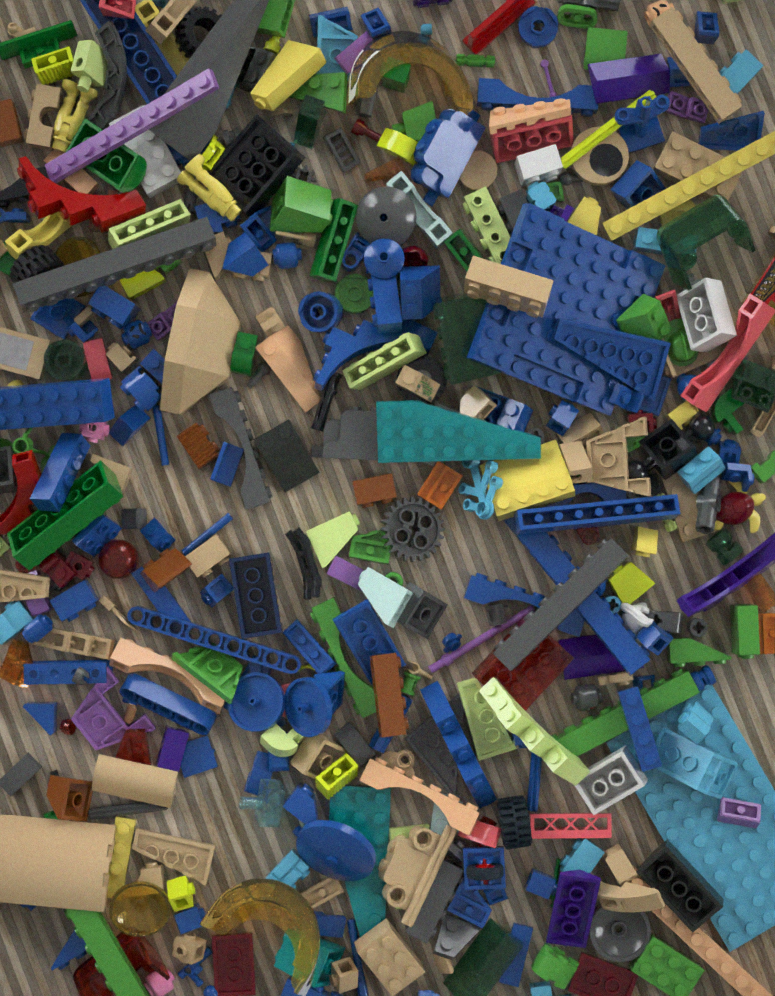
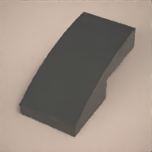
[334,721,377,768]
[0,752,42,797]

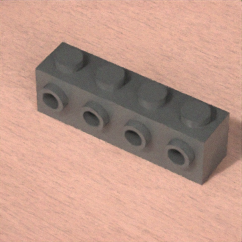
[405,858,464,943]

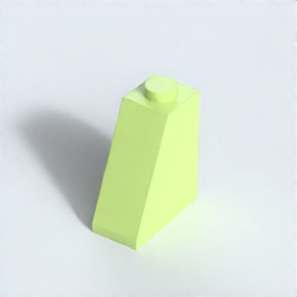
[306,511,360,568]

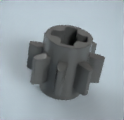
[292,165,316,183]

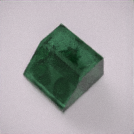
[731,359,775,413]

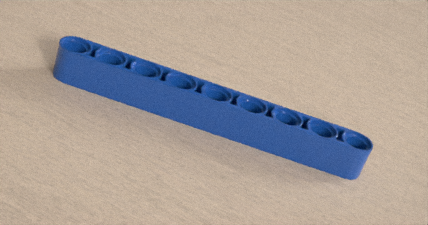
[127,606,302,674]

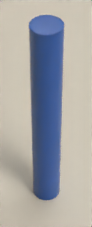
[153,405,170,466]
[181,513,233,556]

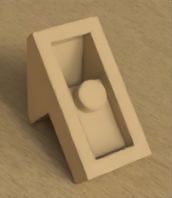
[603,844,638,886]

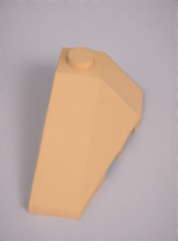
[255,325,320,413]

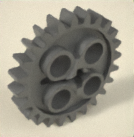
[380,497,445,562]

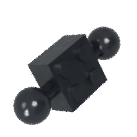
[628,415,715,480]

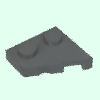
[433,915,481,960]

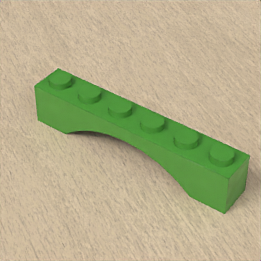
[310,597,376,718]

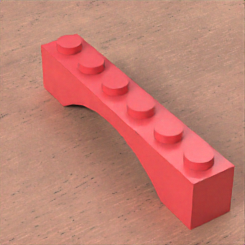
[680,293,775,413]

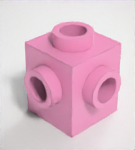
[79,421,110,443]

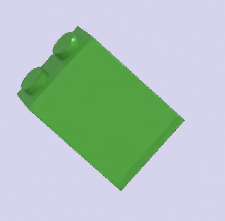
[270,176,333,233]

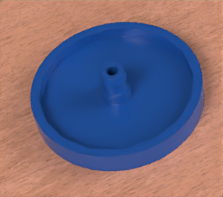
[227,672,286,732]
[285,677,332,737]

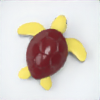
[714,481,766,533]

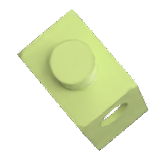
[71,40,107,93]

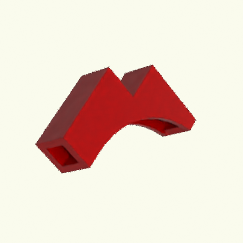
[0,450,41,535]

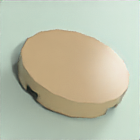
[459,150,498,191]

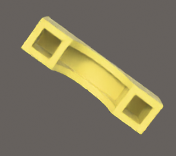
[5,212,71,260]

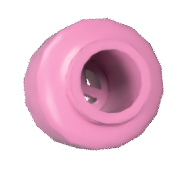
[144,967,175,996]

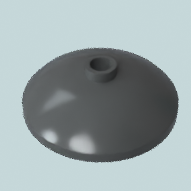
[356,186,417,245]
[590,906,651,962]

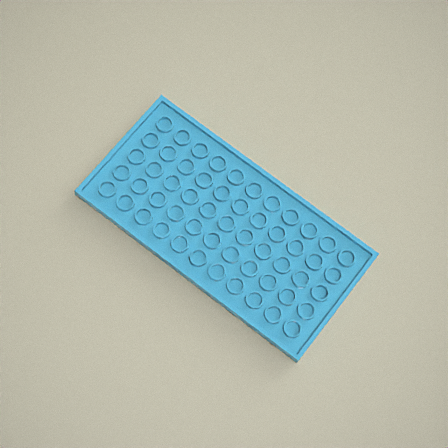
[606,684,775,952]

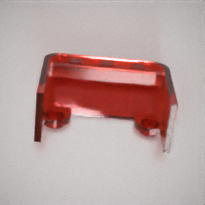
[73,926,170,996]

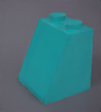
[274,928,346,988]

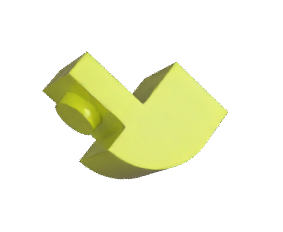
[376,128,418,166]

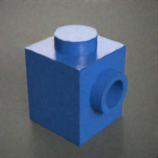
[546,400,579,437]
[524,868,558,900]
[174,903,207,934]

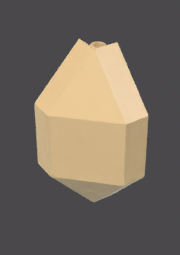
[160,268,242,415]

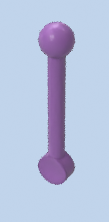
[540,59,557,97]

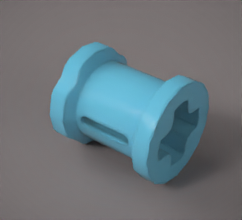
[605,595,621,614]

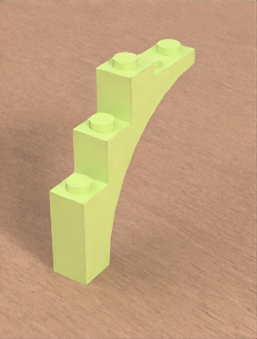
[479,677,590,786]

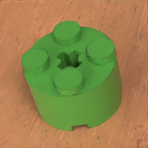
[531,943,580,989]

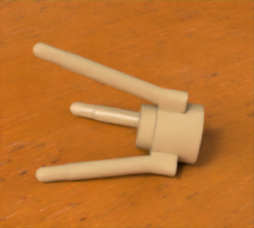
[276,231,316,250]

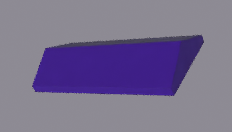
[588,54,670,104]
[558,632,644,680]
[546,869,601,948]

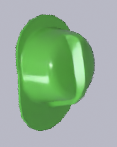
[664,318,699,366]

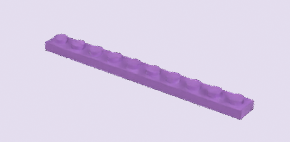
[45,68,219,183]

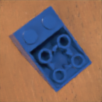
[477,386,533,432]

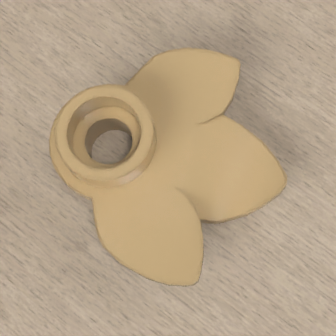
[379,750,415,778]

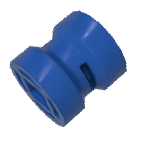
[690,665,717,691]

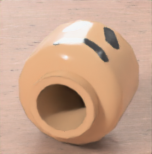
[644,0,675,27]

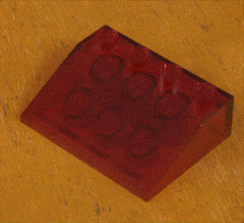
[472,614,574,711]

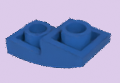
[244,751,273,798]
[300,911,346,938]

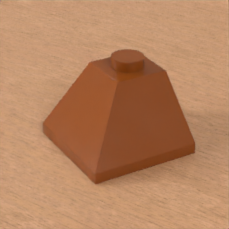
[46,775,93,822]

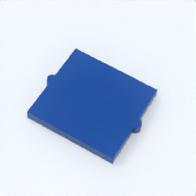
[181,735,218,778]

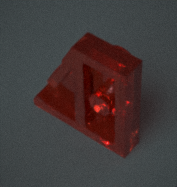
[115,728,152,766]

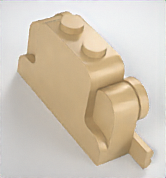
[378,825,457,927]

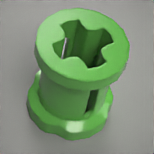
[401,671,421,696]

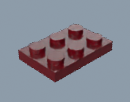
[212,932,256,996]
[567,951,638,996]

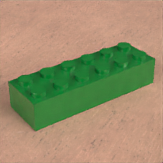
[7,460,124,570]

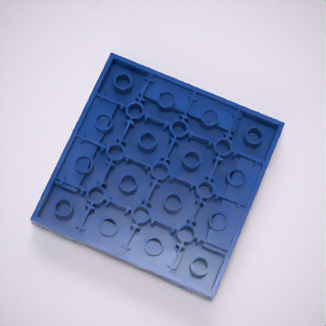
[466,203,666,416]

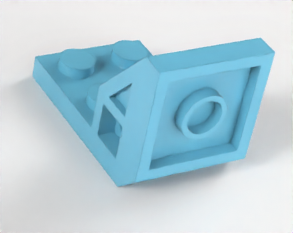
[655,727,738,799]

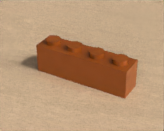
[369,653,409,738]

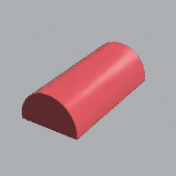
[489,115,574,163]

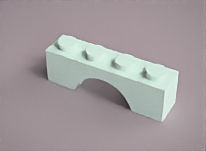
[386,171,453,249]

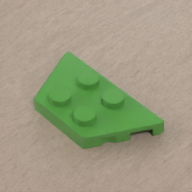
[171,643,243,704]

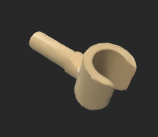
[405,660,433,680]

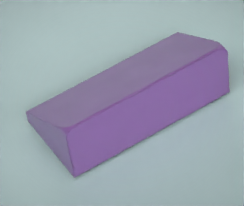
[717,797,761,828]

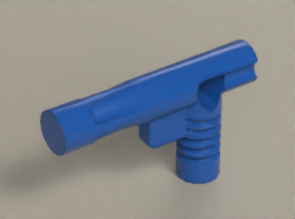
[178,946,213,987]

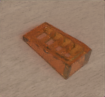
[364,157,406,182]

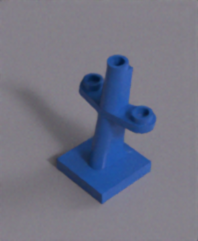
[614,95,670,154]

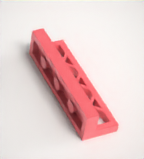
[530,813,612,839]

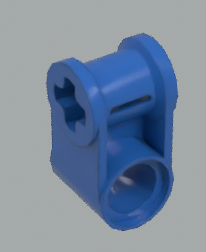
[342,232,371,272]

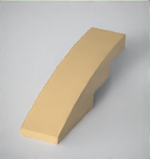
[29,627,115,660]

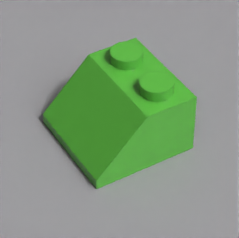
[616,294,672,340]

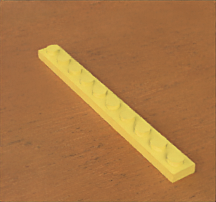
[602,131,775,241]

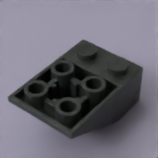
[235,46,277,93]

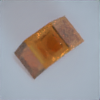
[0,639,33,688]

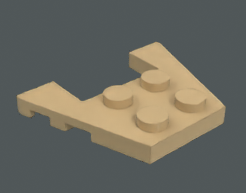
[586,417,651,497]

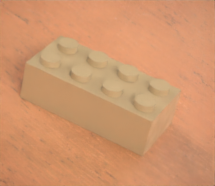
[653,131,743,207]
[464,256,554,317]

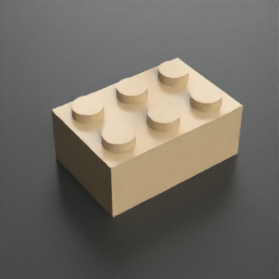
[354,918,425,996]

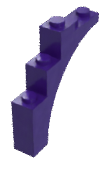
[676,533,775,617]

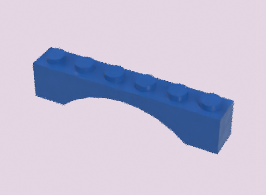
[477,78,598,117]
[463,573,585,637]

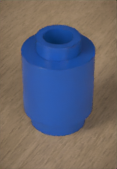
[22,614,53,644]

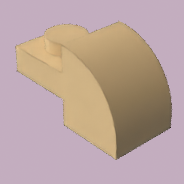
[255,305,285,337]

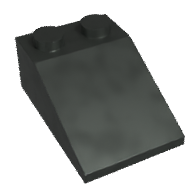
[254,419,320,492]

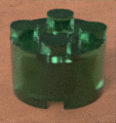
[44,340,88,382]

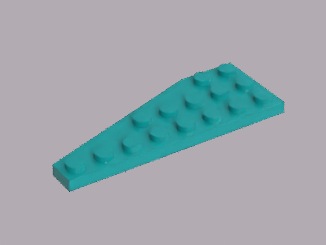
[329,785,391,937]

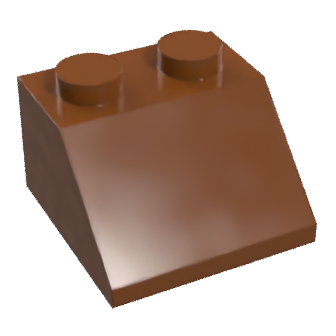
[140,548,192,593]

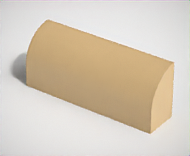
[92,754,178,808]

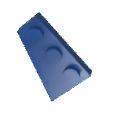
[698,111,765,151]

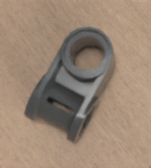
[645,611,684,633]

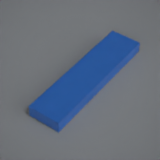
[132,564,191,633]

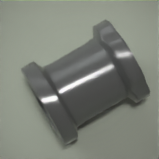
[687,618,708,637]

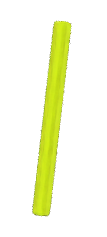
[560,90,656,169]

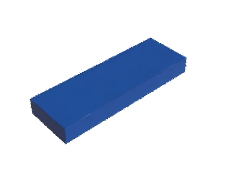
[282,619,337,674]
[499,922,533,987]

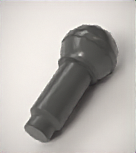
[560,172,584,186]
[247,362,271,389]

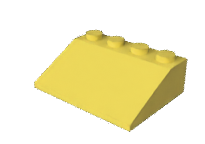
[480,440,576,522]

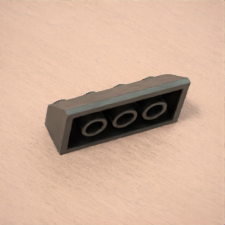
[636,839,724,932]

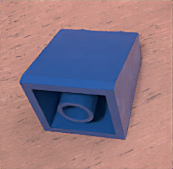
[400,265,441,320]

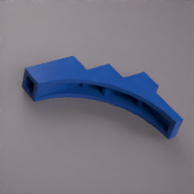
[313,316,438,392]
[420,681,497,809]

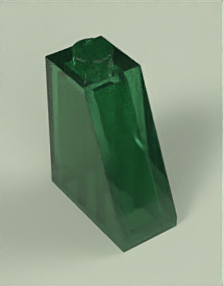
[294,94,326,149]

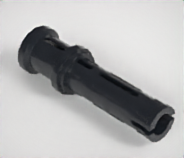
[311,372,343,432]

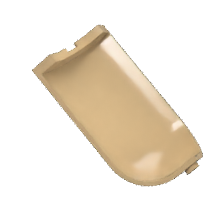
[0,815,116,912]

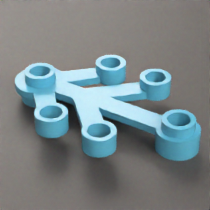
[458,460,503,520]

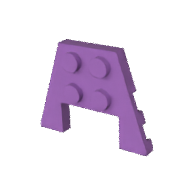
[71,667,156,750]

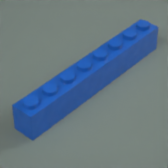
[514,494,681,535]

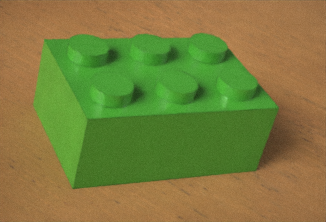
[628,932,705,996]

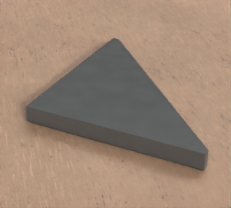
[404,693,464,796]

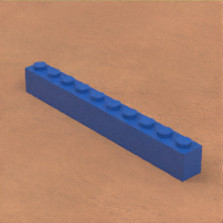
[503,517,650,676]

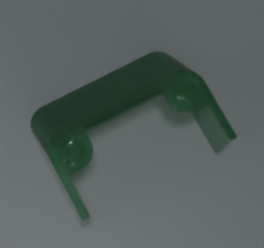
[656,195,756,290]

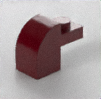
[38,549,76,588]

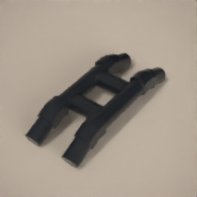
[285,527,322,600]

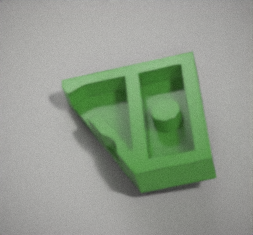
[349,530,391,565]

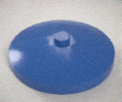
[296,820,376,882]

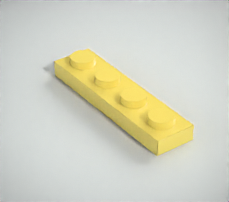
[106,816,137,900]

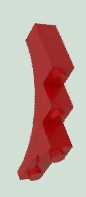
[17,156,146,233]

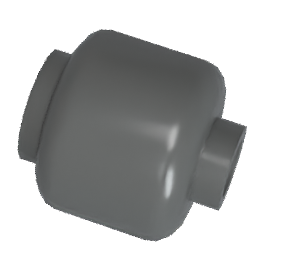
[571,684,602,711]

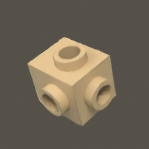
[172,932,207,965]

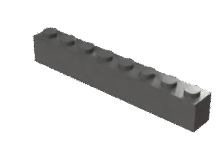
[493,538,629,671]

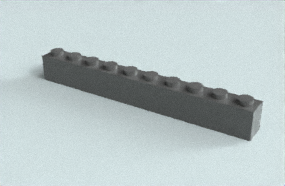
[13,217,217,313]

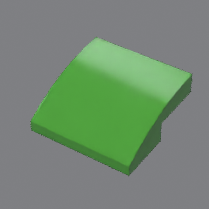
[583,27,628,70]

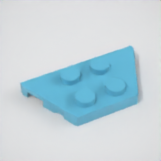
[316,15,358,82]

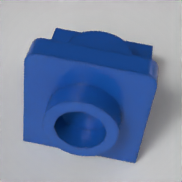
[609,383,644,413]
[718,439,741,466]
[721,463,754,492]
[200,574,234,608]

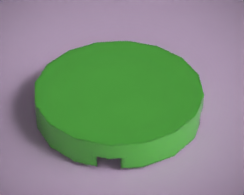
[335,274,373,314]

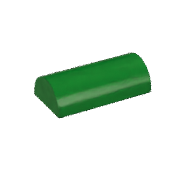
[66,118,147,193]

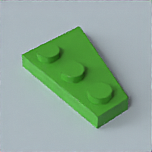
[289,72,347,114]

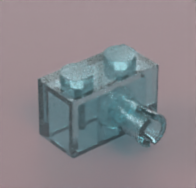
[239,779,286,827]

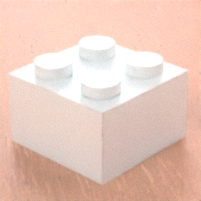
[514,144,563,188]

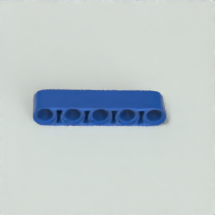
[119,673,217,735]

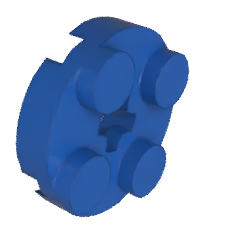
[518,6,558,49]

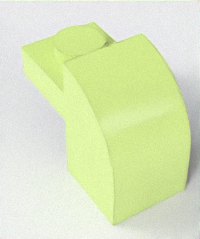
[260,724,305,757]

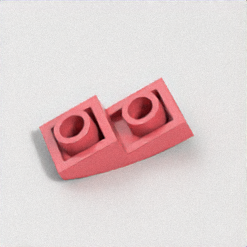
[83,337,113,379]
[457,821,501,848]

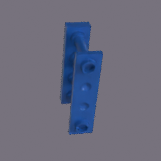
[24,659,113,685]

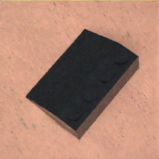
[208,114,306,216]

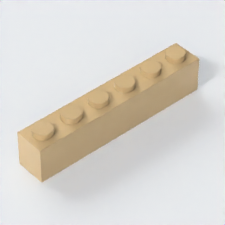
[650,7,742,124]

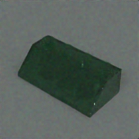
[443,918,523,996]

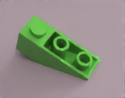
[667,637,732,667]

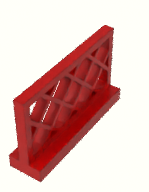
[462,0,535,55]

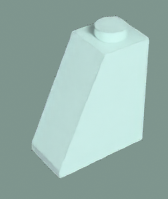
[358,567,413,628]

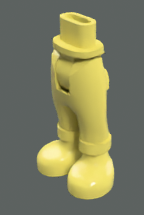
[51,79,99,153]
[177,154,241,222]

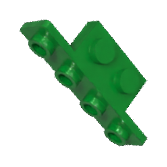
[0,20,78,69]

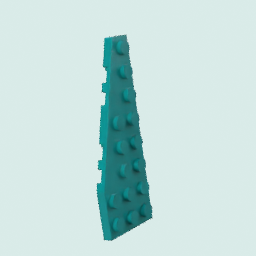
[376,400,541,463]

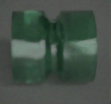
[705,528,744,566]

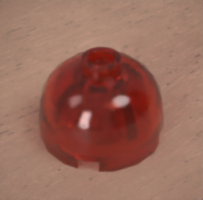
[98,539,139,579]

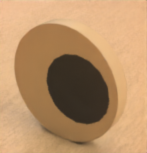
[571,127,629,186]

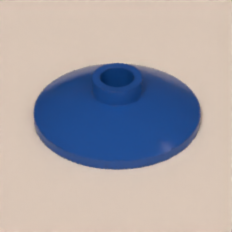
[364,238,404,279]

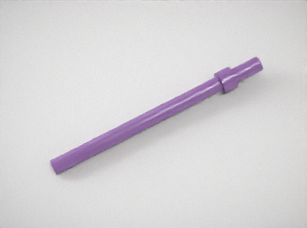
[428,605,536,673]

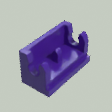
[156,725,189,772]

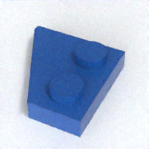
[446,879,492,929]

